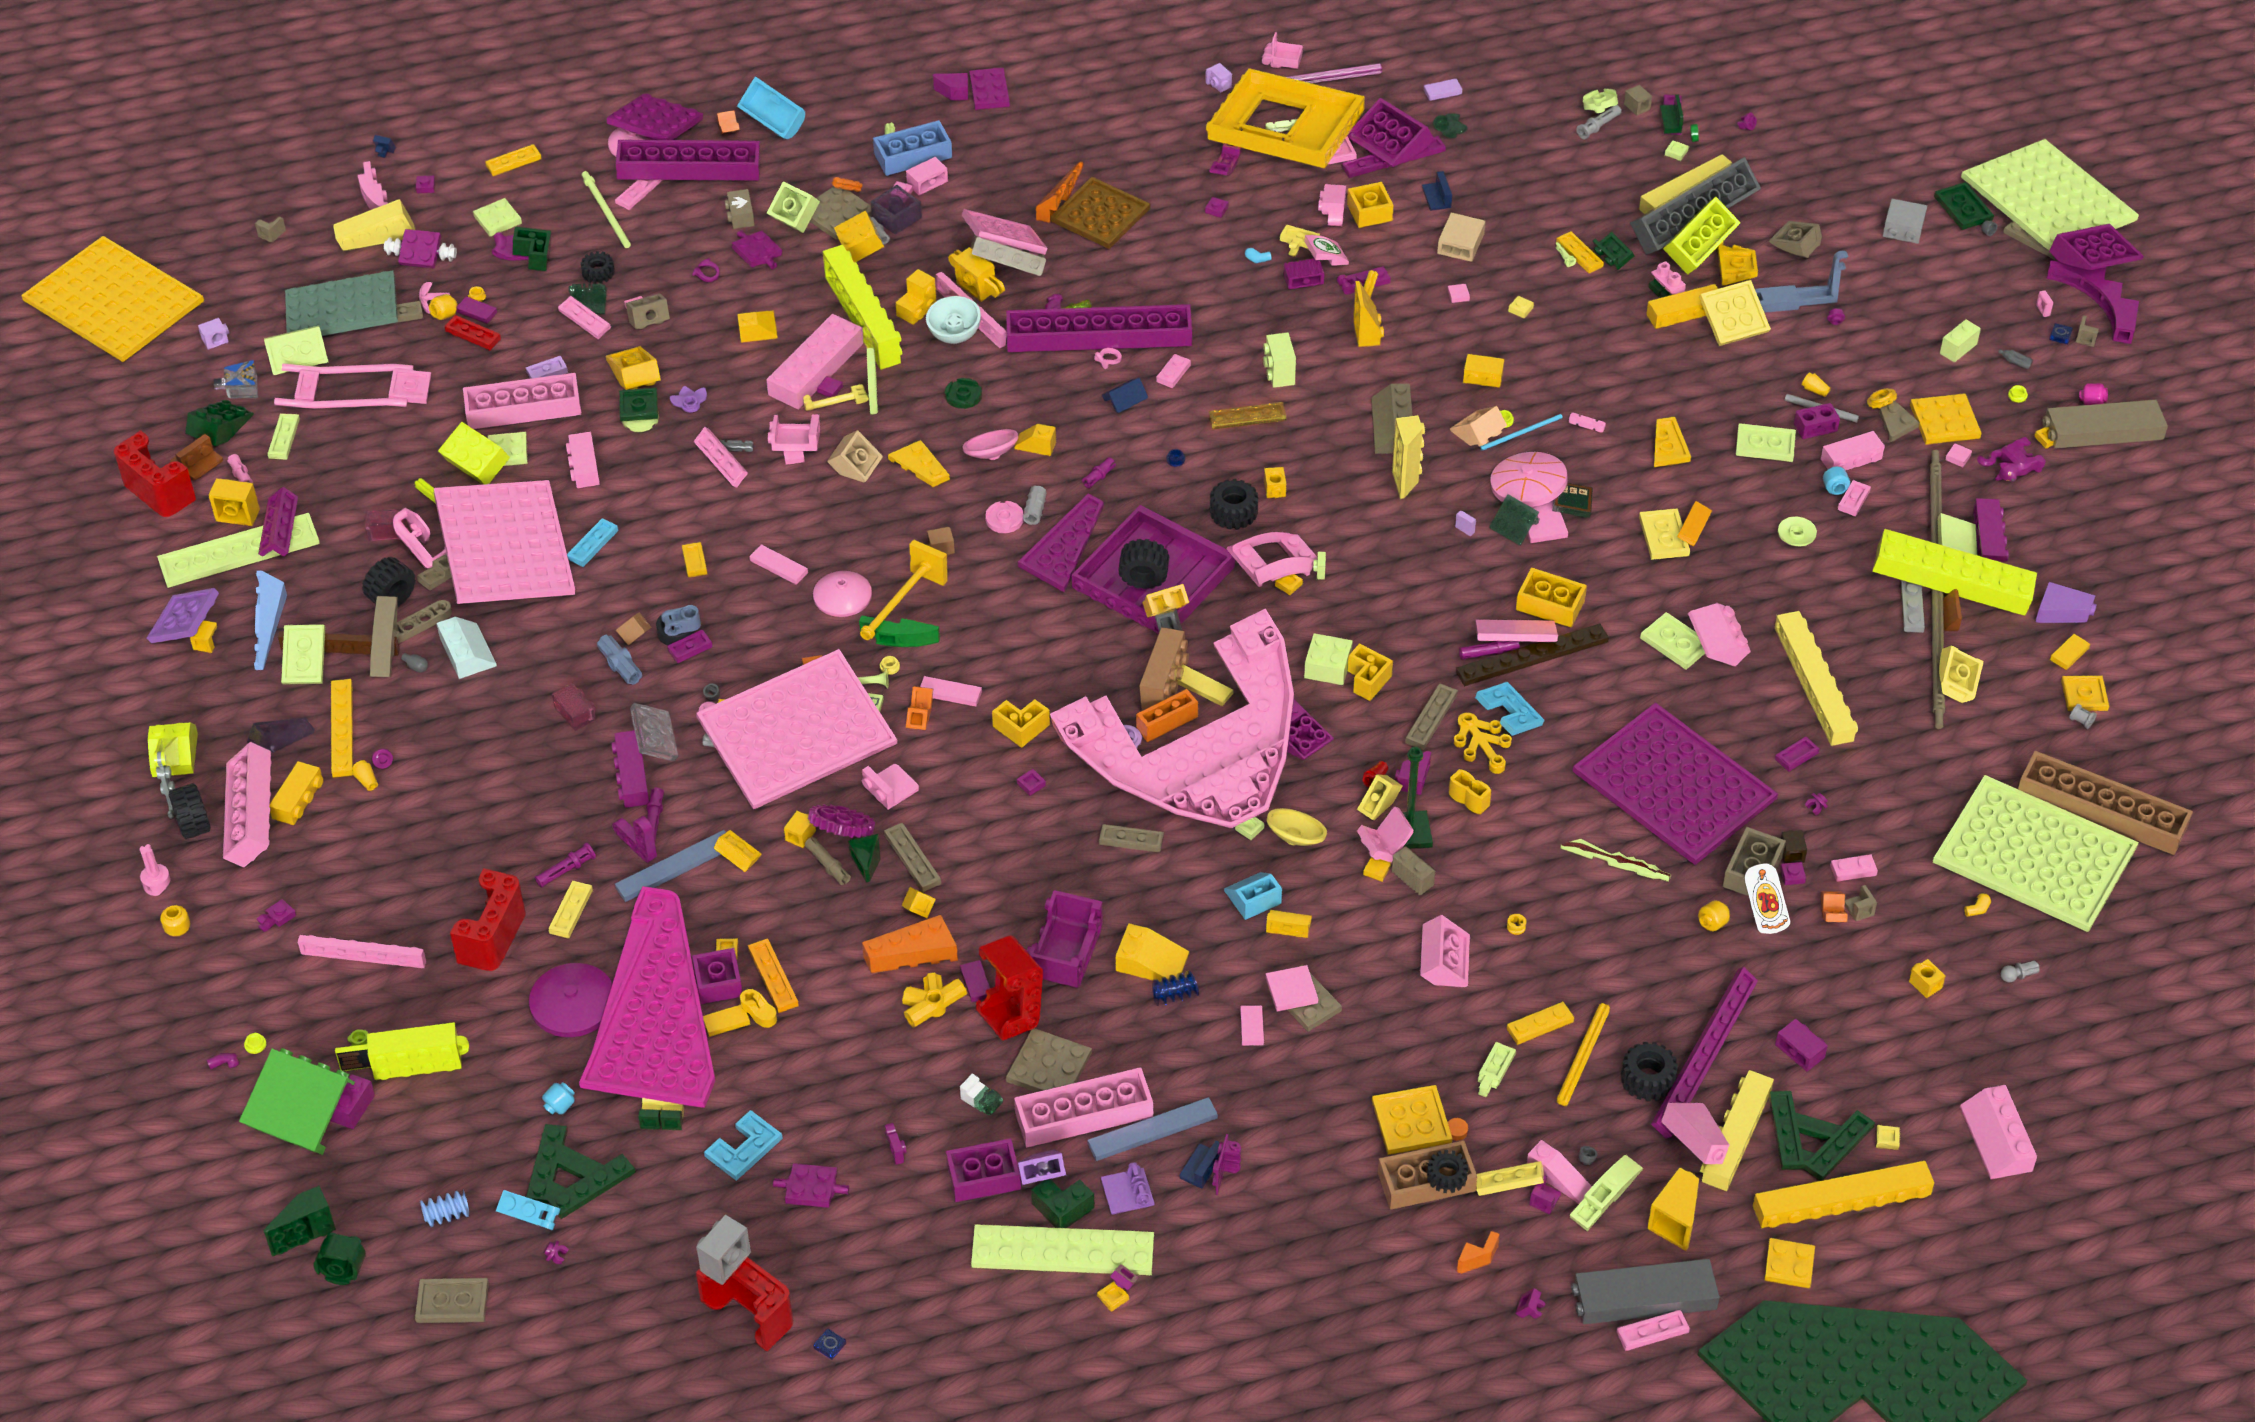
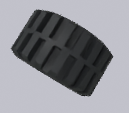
[1210,479,1258,530]
[1118,539,1170,589]
[362,557,416,608]
[169,783,211,839]
[1621,1042,1678,1101]

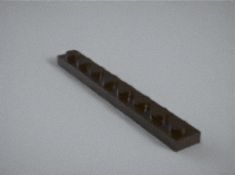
[1456,623,1609,687]

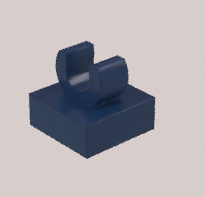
[373,135,396,158]

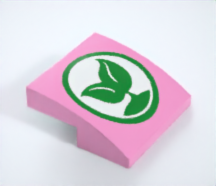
[1304,235,1349,265]

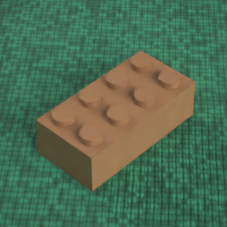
[1140,627,1189,711]
[1378,1140,1477,1210]

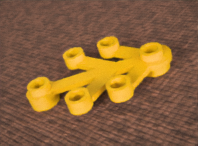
[1454,713,1512,774]

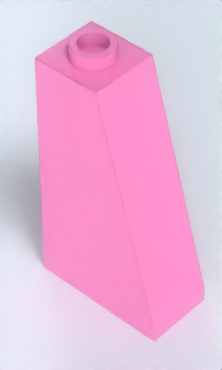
[1661,1103,1729,1164]

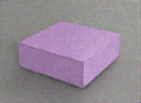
[1455,510,1476,536]

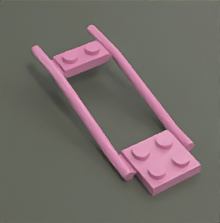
[274,363,431,409]

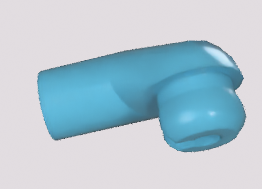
[1245,248,1272,263]

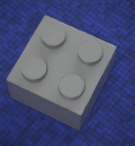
[697,1215,751,1285]

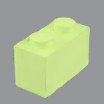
[1940,319,1981,363]

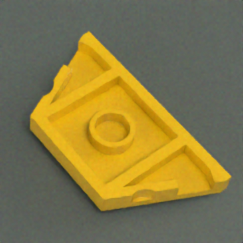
[1717,242,1758,285]

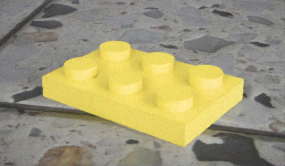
[1639,509,1690,560]

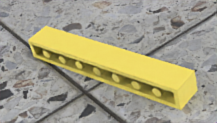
[1775,611,1858,746]

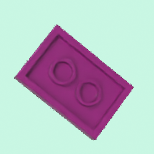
[969,68,1010,110]

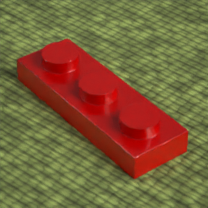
[445,315,501,350]

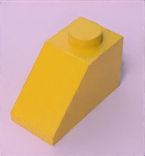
[1014,424,1056,456]

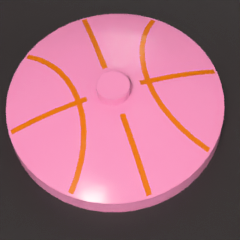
[1491,452,1568,507]

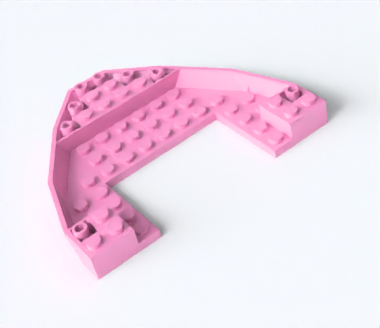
[1050,609,1294,828]

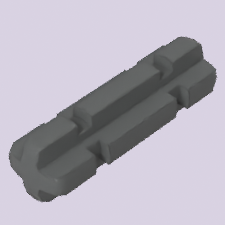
[719,440,754,452]

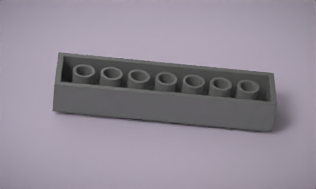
[1630,157,1761,255]

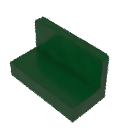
[1659,95,1684,134]

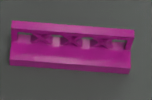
[258,487,298,557]

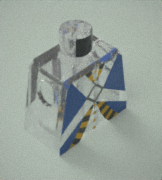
[214,360,258,399]

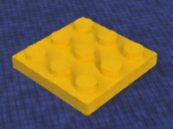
[1910,394,1982,445]
[1372,1085,1452,1155]

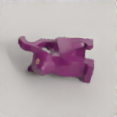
[1977,437,2046,482]

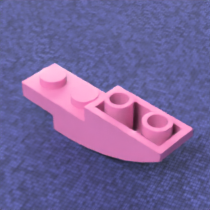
[358,161,388,210]

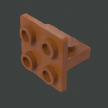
[170,434,223,480]

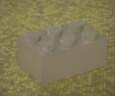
[1723,827,1786,896]

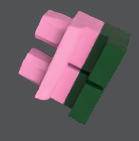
[1649,262,1686,298]

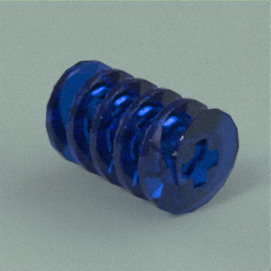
[1152,970,1199,1006]

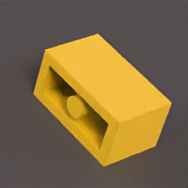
[1463,354,1504,388]

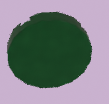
[945,378,982,409]

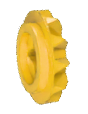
[1867,388,1897,409]

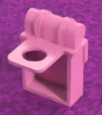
[1262,32,1303,69]

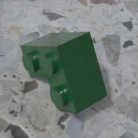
[512,227,551,271]
[1031,1179,1095,1228]

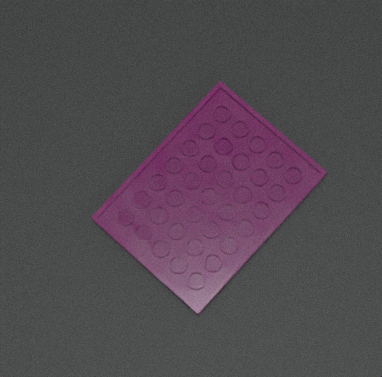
[1573,703,1778,865]

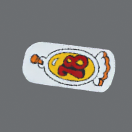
[1745,864,1790,934]

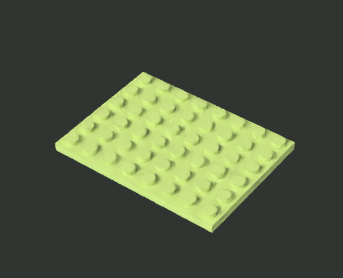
[1961,139,2139,250]
[1933,775,2139,932]

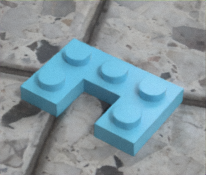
[1475,682,1544,736]
[704,1110,783,1181]

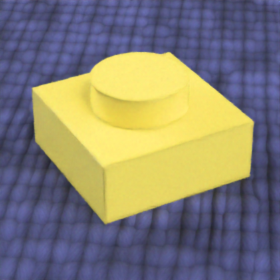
[1508,296,1534,318]

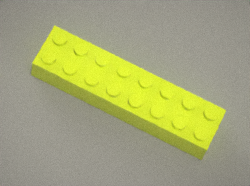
[823,245,902,370]
[1873,529,2037,616]

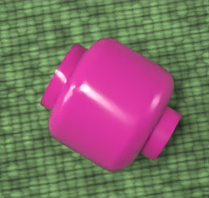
[2079,383,2108,405]

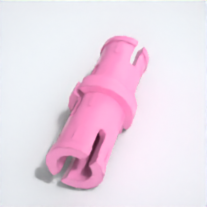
[227,454,253,483]

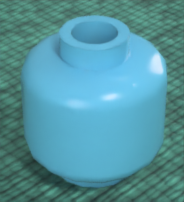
[1823,466,1850,495]
[542,1082,575,1115]

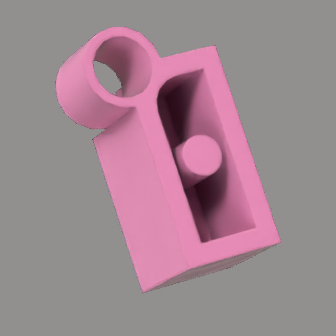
[1318,184,1346,226]

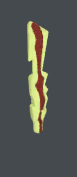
[1561,839,1671,882]

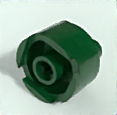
[313,1232,366,1285]

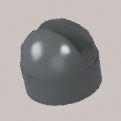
[1981,220,1997,236]
[703,683,720,701]
[1578,1146,1597,1166]

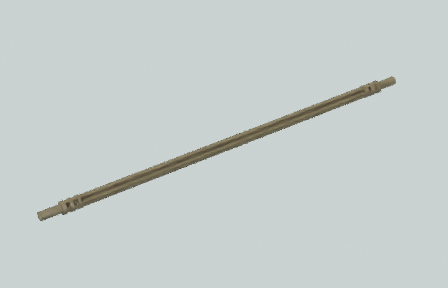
[1930,450,1945,729]

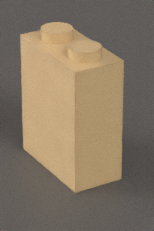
[1438,213,1485,262]

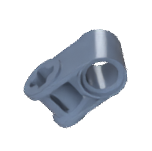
[661,605,701,636]

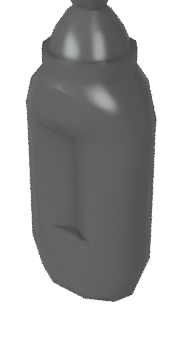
[1998,349,2033,369]

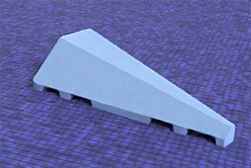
[254,571,287,670]

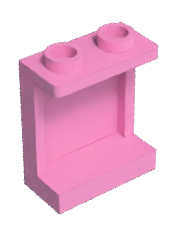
[768,414,820,451]

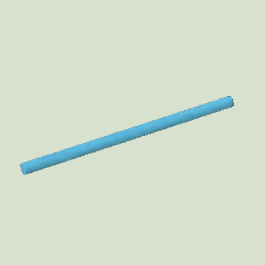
[1480,414,1562,451]

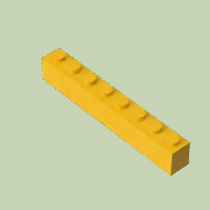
[1753,1161,1934,1228]

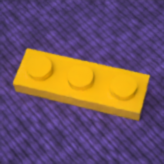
[1507,1002,1574,1045]

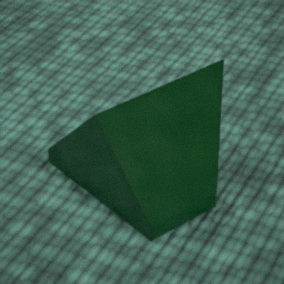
[848,834,881,883]

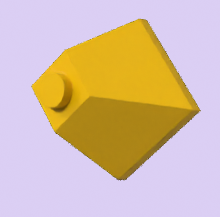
[737,310,778,343]

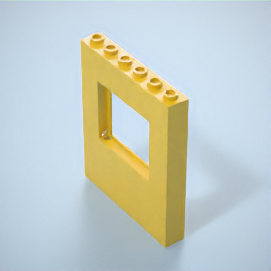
[1206,69,1365,168]

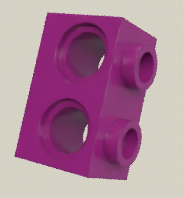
[1794,403,1840,439]

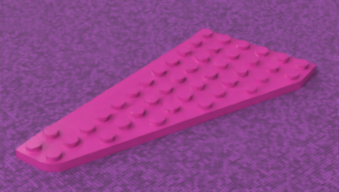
[579,886,715,1108]

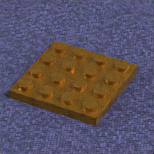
[1051,177,1150,249]

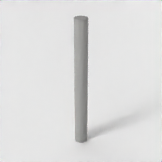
[1785,394,1859,423]

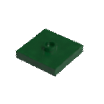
[619,388,658,421]

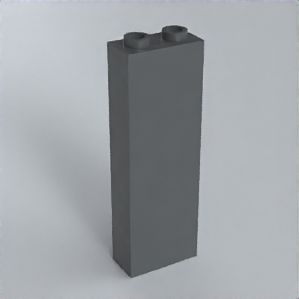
[1571,1259,1720,1324]

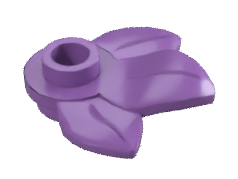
[670,386,707,413]

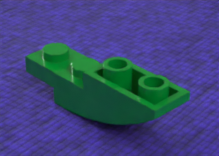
[859,616,940,647]

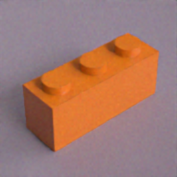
[1136,689,1198,742]

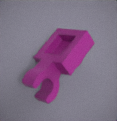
[257,899,296,932]

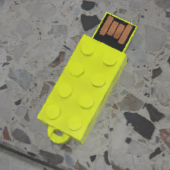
[335,1022,469,1080]

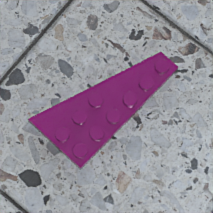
[1018,493,1104,592]

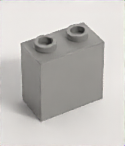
[1883,199,1927,244]

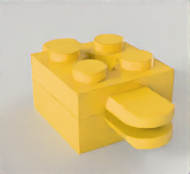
[948,247,1005,302]

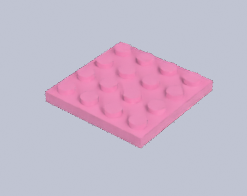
[962,209,1047,255]

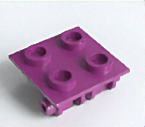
[1213,1134,1241,1195]

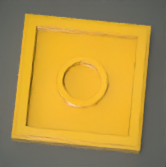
[2061,676,2109,711]

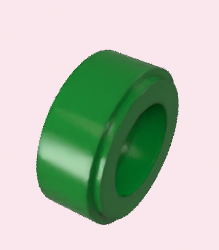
[1690,124,1699,142]

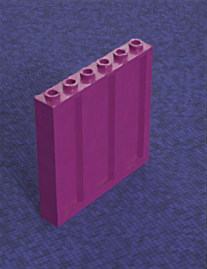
[1072,505,1235,634]

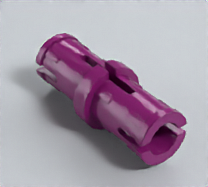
[1082,457,1116,488]

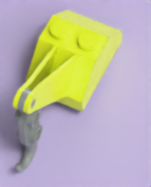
[148,722,198,819]

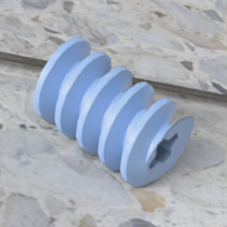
[420,1189,469,1227]

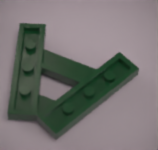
[1769,1091,1875,1181]
[526,1124,635,1219]

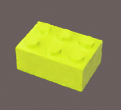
[438,422,510,485]

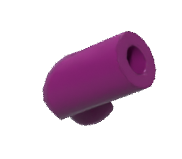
[206,1053,240,1070]

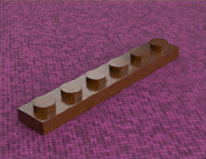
[278,631,400,656]

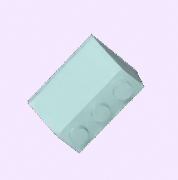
[437,617,497,679]

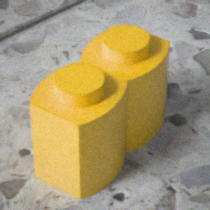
[1449,769,1491,814]

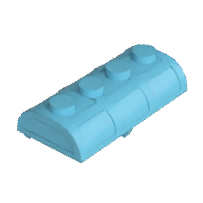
[737,77,805,139]

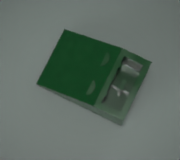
[185,400,254,446]
[263,1186,336,1257]

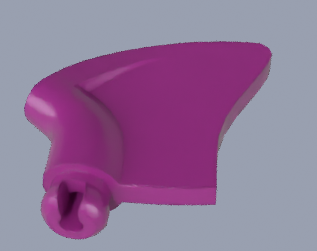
[492,232,529,260]

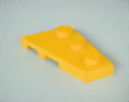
[1654,417,1691,467]
[888,440,950,487]

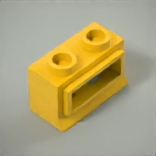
[1142,584,1189,618]

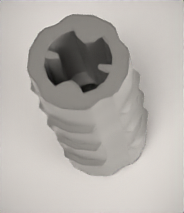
[1023,486,1047,525]

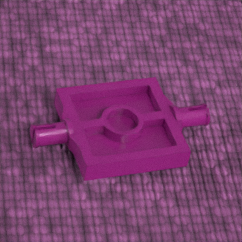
[732,230,782,269]
[773,1163,849,1208]

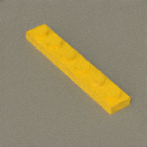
[331,679,353,778]

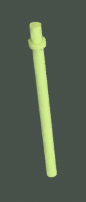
[582,171,631,248]

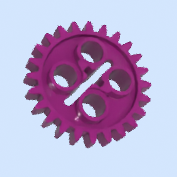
[808,804,875,838]

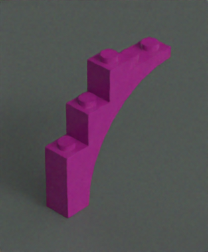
[2047,260,2139,344]

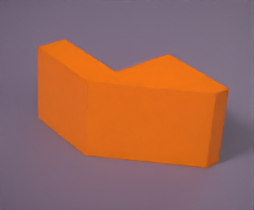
[716,111,740,134]
[906,686,934,730]
[1820,891,1848,922]
[1457,1231,1500,1274]

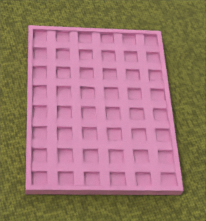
[434,480,575,604]

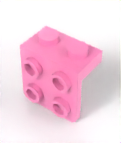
[862,764,919,810]
[1357,807,1413,862]

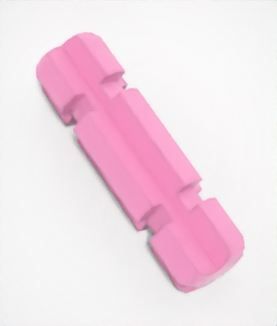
[1569,413,1606,433]

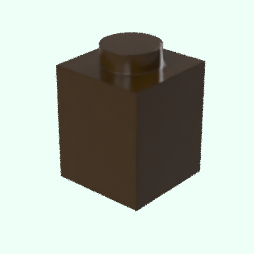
[1781,830,1807,863]

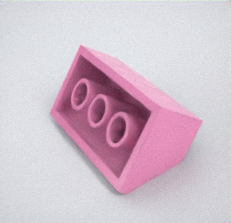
[1960,1085,2037,1179]

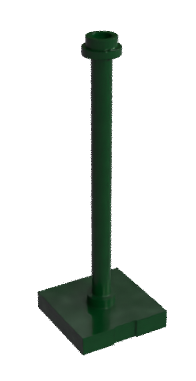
[1386,747,1433,849]

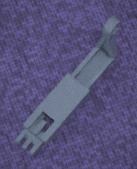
[1755,251,1849,313]

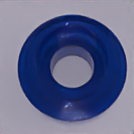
[1166,449,1185,467]

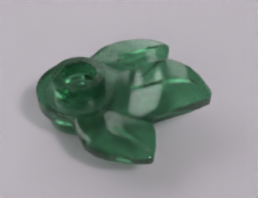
[1433,113,1468,138]

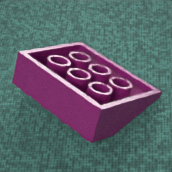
[1347,98,1434,167]
[2049,223,2144,270]

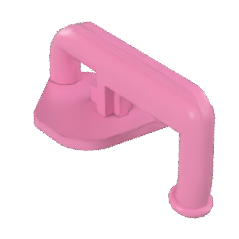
[393,508,447,569]

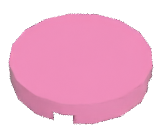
[986,501,1024,533]

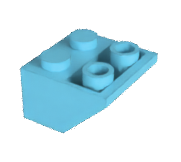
[1224,872,1282,920]

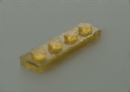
[1209,402,1286,430]

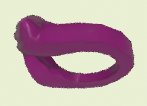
[692,258,720,282]

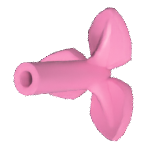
[419,282,450,314]

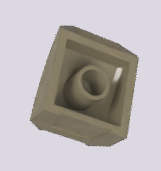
[1769,221,1822,258]

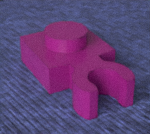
[885,1123,907,1165]

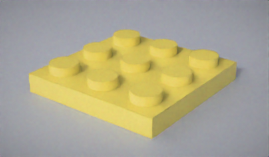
[1699,280,1771,346]

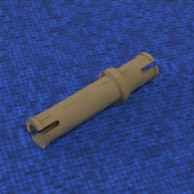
[805,837,851,885]

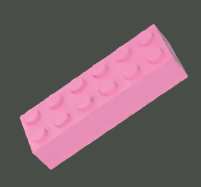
[767,314,864,409]
[463,373,581,429]
[223,742,272,867]
[1014,1068,1153,1148]

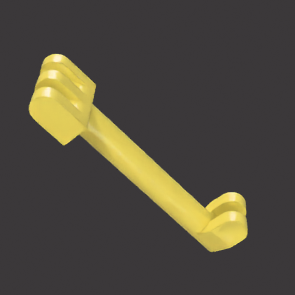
[803,384,869,411]

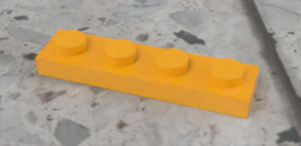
[748,938,799,1013]

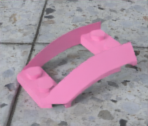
[1227,532,1317,587]

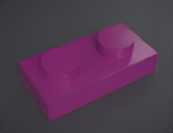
[668,630,712,663]

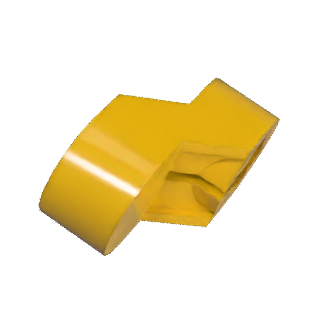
[740,989,777,1028]

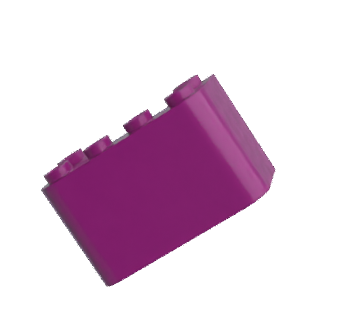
[1027,890,1103,988]

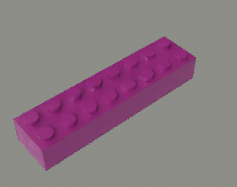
[616,140,761,181]

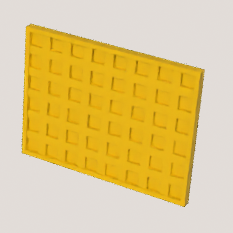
[22,236,204,362]

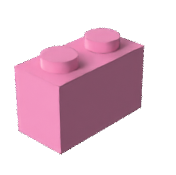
[906,157,948,195]

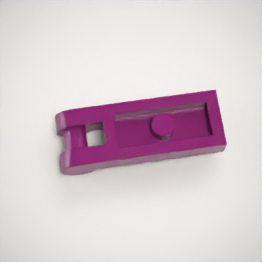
[1337,266,1391,295]

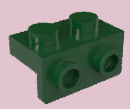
[1592,232,1635,270]

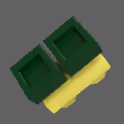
[638,1098,684,1130]

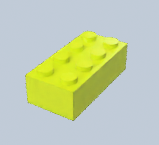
[1663,197,1740,275]

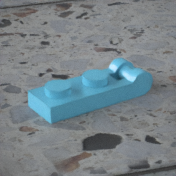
[496,1190,560,1230]

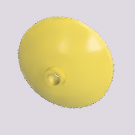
[1267,808,1327,846]

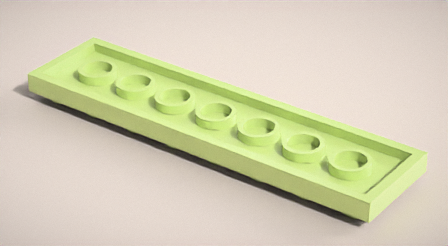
[157,513,320,588]
[971,1225,1154,1275]

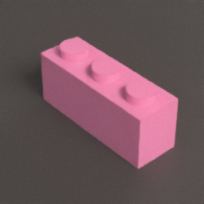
[1821,431,1885,470]
[566,432,600,488]

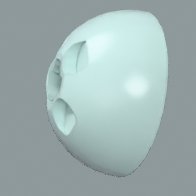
[926,296,981,344]

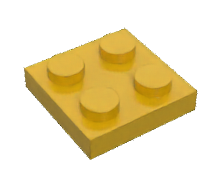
[1764,1238,1815,1289]

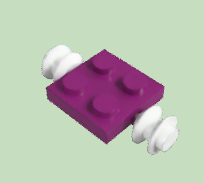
[384,229,457,269]

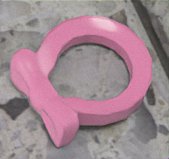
[1094,348,1122,369]

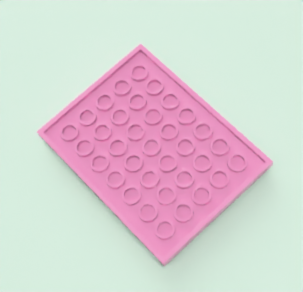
[696,649,897,810]

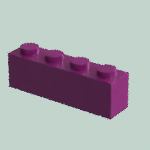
[1973,498,2009,563]
[612,730,649,808]

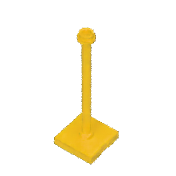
[860,540,948,640]

